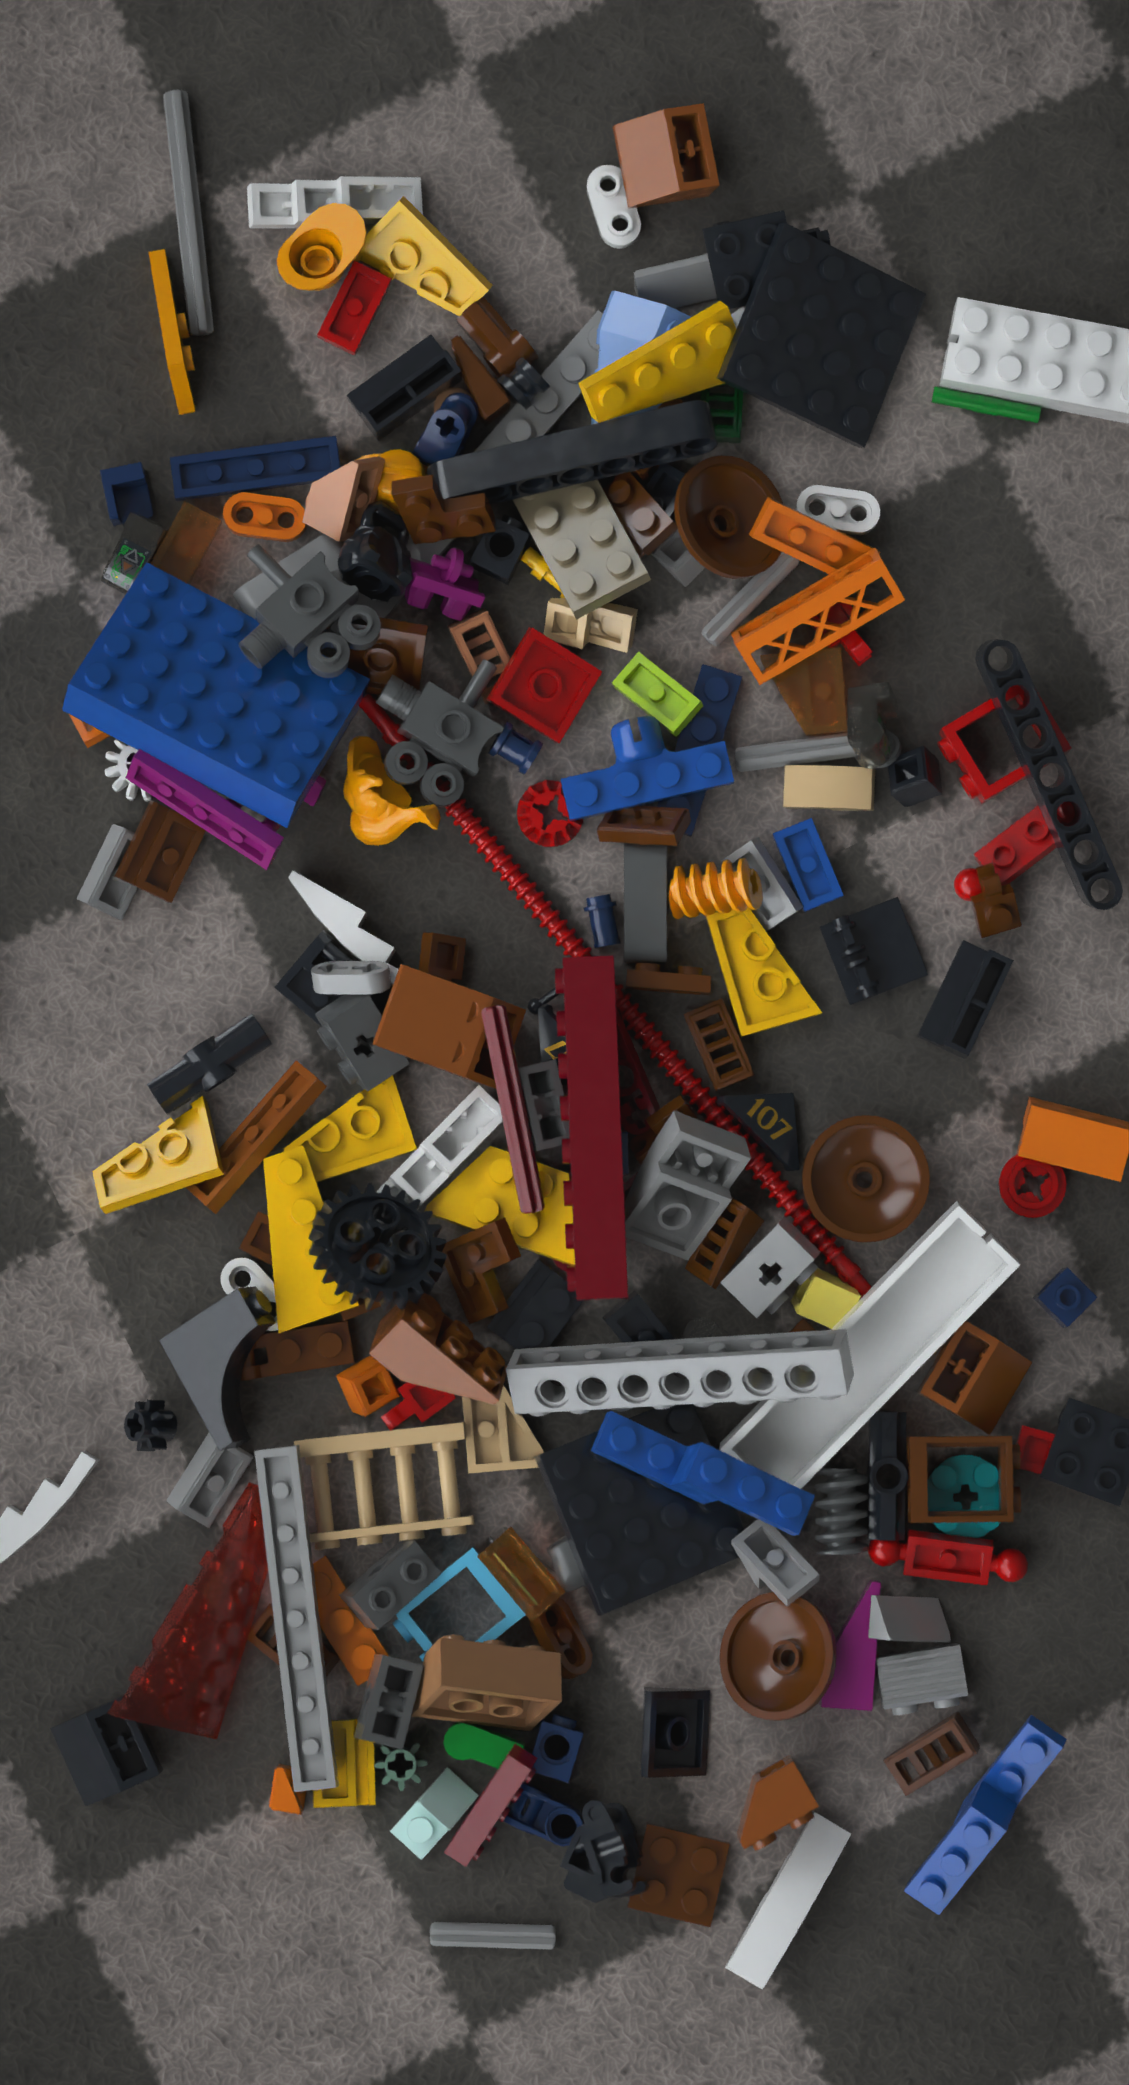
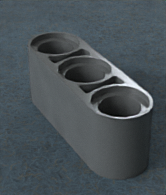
[624,843,667,963]

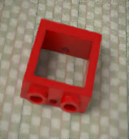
[937,685,1072,804]

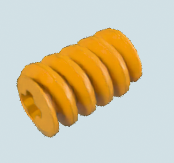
[669,858,763,919]

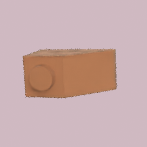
[302,456,385,542]

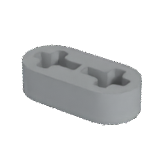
[311,961,391,995]

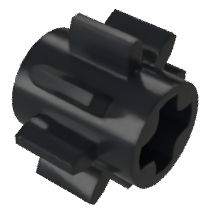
[124,1400,177,1451]

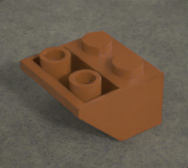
[613,103,720,209]
[916,1321,1032,1435]
[737,1755,819,1851]

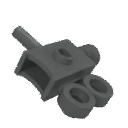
[238,544,381,678]
[375,659,504,807]

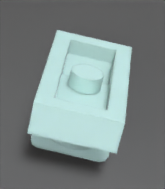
[390,1767,479,1860]

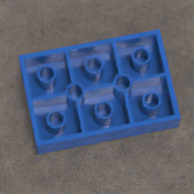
[62,562,370,828]

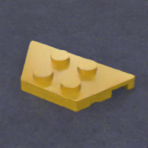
[424,1146,575,1266]

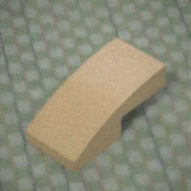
[544,598,638,653]
[783,765,875,811]

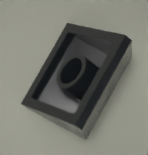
[640,1687,710,1778]

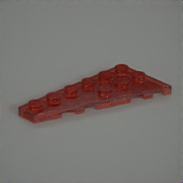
[108,1482,268,1739]

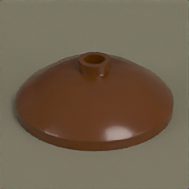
[674,455,783,579]
[802,1115,930,1243]
[720,1592,837,1721]

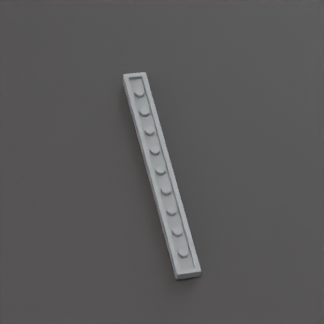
[329,310,603,635]

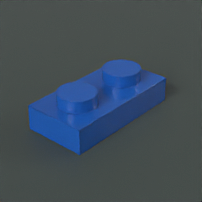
[772,818,844,913]

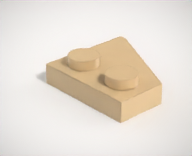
[462,1385,544,1474]

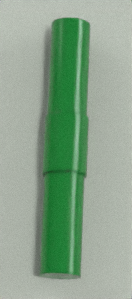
[931,386,1041,423]

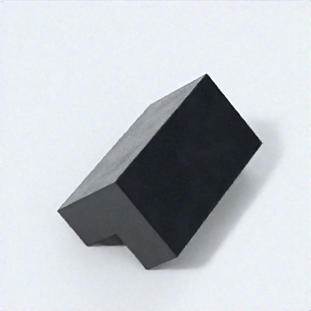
[347,334,462,441]
[917,940,1014,1059]

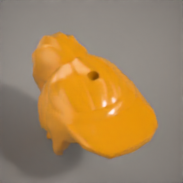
[343,736,441,846]

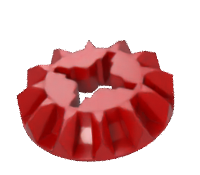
[517,780,583,847]
[998,1154,1066,1218]

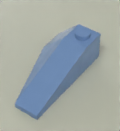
[591,291,691,424]

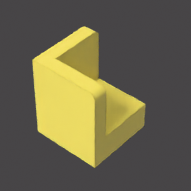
[791,1268,861,1329]

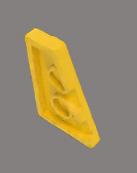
[354,196,493,317]
[706,907,822,1037]
[283,1075,417,1183]
[92,1095,224,1214]

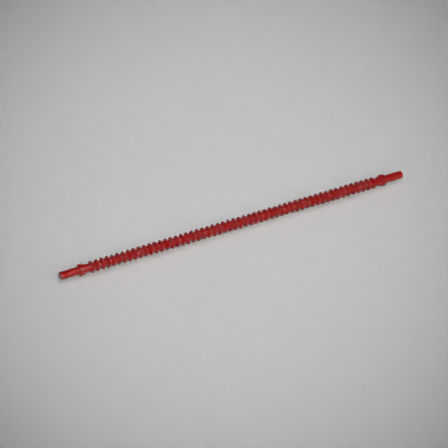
[359,693,872,1299]

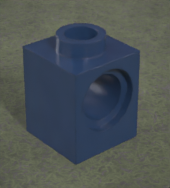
[1033,1267,1097,1328]
[532,1714,583,1783]

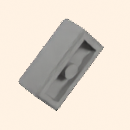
[634,254,717,308]
[77,824,137,921]
[167,1432,254,1528]
[868,1595,951,1643]

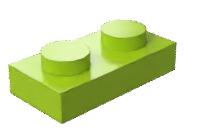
[612,651,704,737]

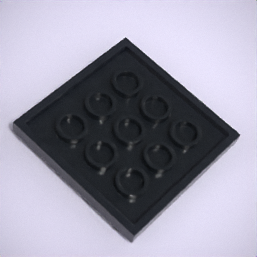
[717,223,926,448]
[535,1404,744,1616]

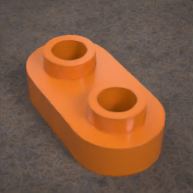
[223,492,307,542]

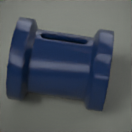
[488,721,543,775]

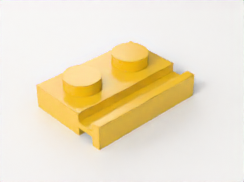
[312,1719,376,1808]

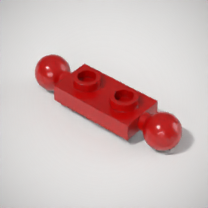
[954,799,1087,901]
[868,1530,1028,1586]

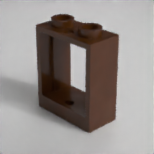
[907,1435,1021,1523]

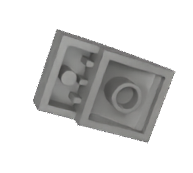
[624,1110,751,1260]

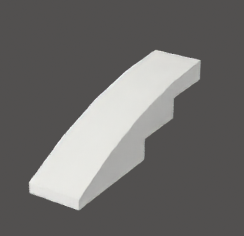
[247,176,423,228]
[288,870,399,986]
[376,1085,503,1224]
[0,1451,99,1564]
[725,1812,851,1989]

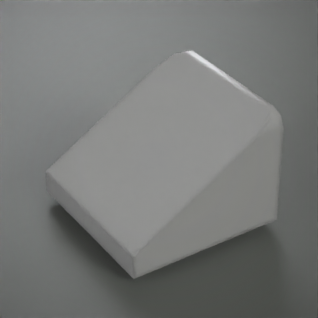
[651,529,705,587]

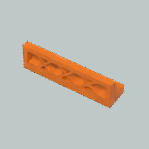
[731,547,905,685]

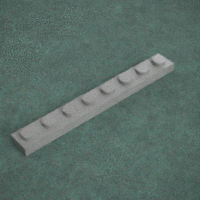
[254,1445,339,1792]

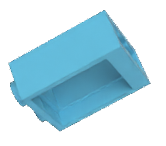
[393,1546,527,1662]

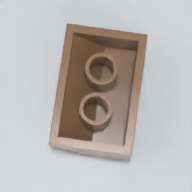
[411,1635,562,1731]

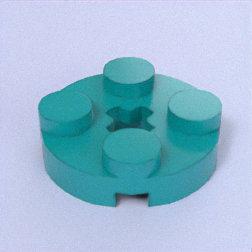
[927,1455,1000,1538]

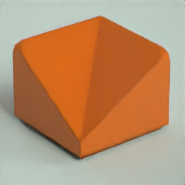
[336,1356,399,1417]
[269,1764,306,1814]

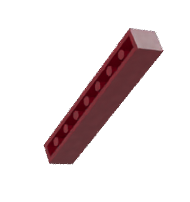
[555,955,628,1301]

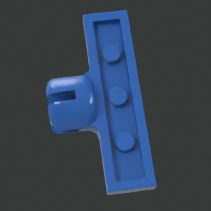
[560,716,734,822]

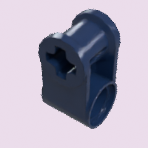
[412,393,479,467]
[503,1781,584,1846]

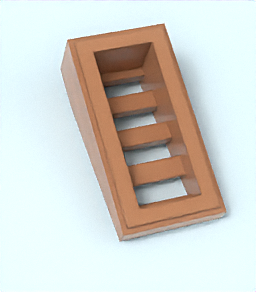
[447,608,510,704]

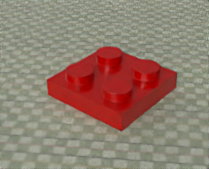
[486,627,602,743]

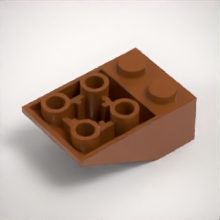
[372,964,526,1089]
[369,1293,507,1405]

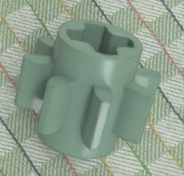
[374,1743,428,1791]

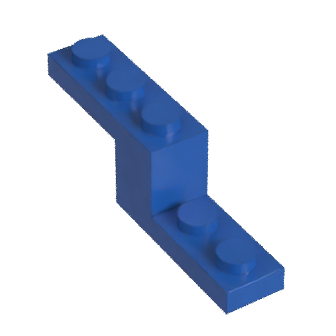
[591,1411,815,1536]
[904,1715,1066,1915]

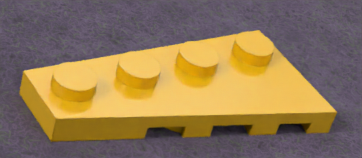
[578,301,736,423]
[263,1145,359,1333]

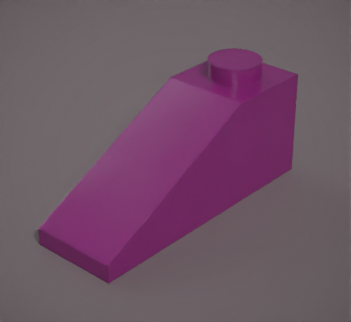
[819,1580,881,1711]

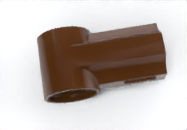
[457,297,539,378]

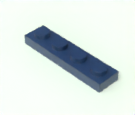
[170,436,340,501]
[657,664,742,837]

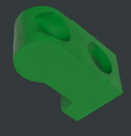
[443,1722,525,1769]

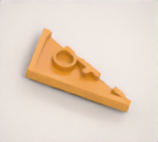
[148,249,196,415]

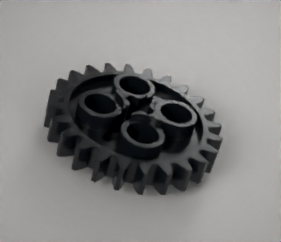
[308,1183,447,1312]

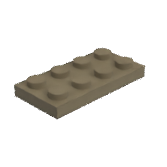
[513,480,651,620]

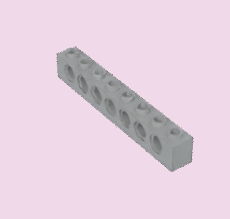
[506,1329,854,1416]

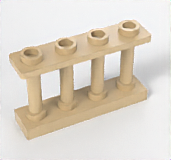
[294,1422,475,1550]

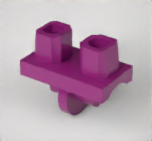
[404,547,485,621]

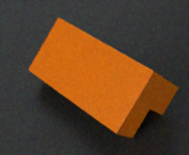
[1017,1096,1129,1182]

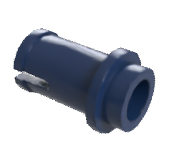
[583,894,621,948]

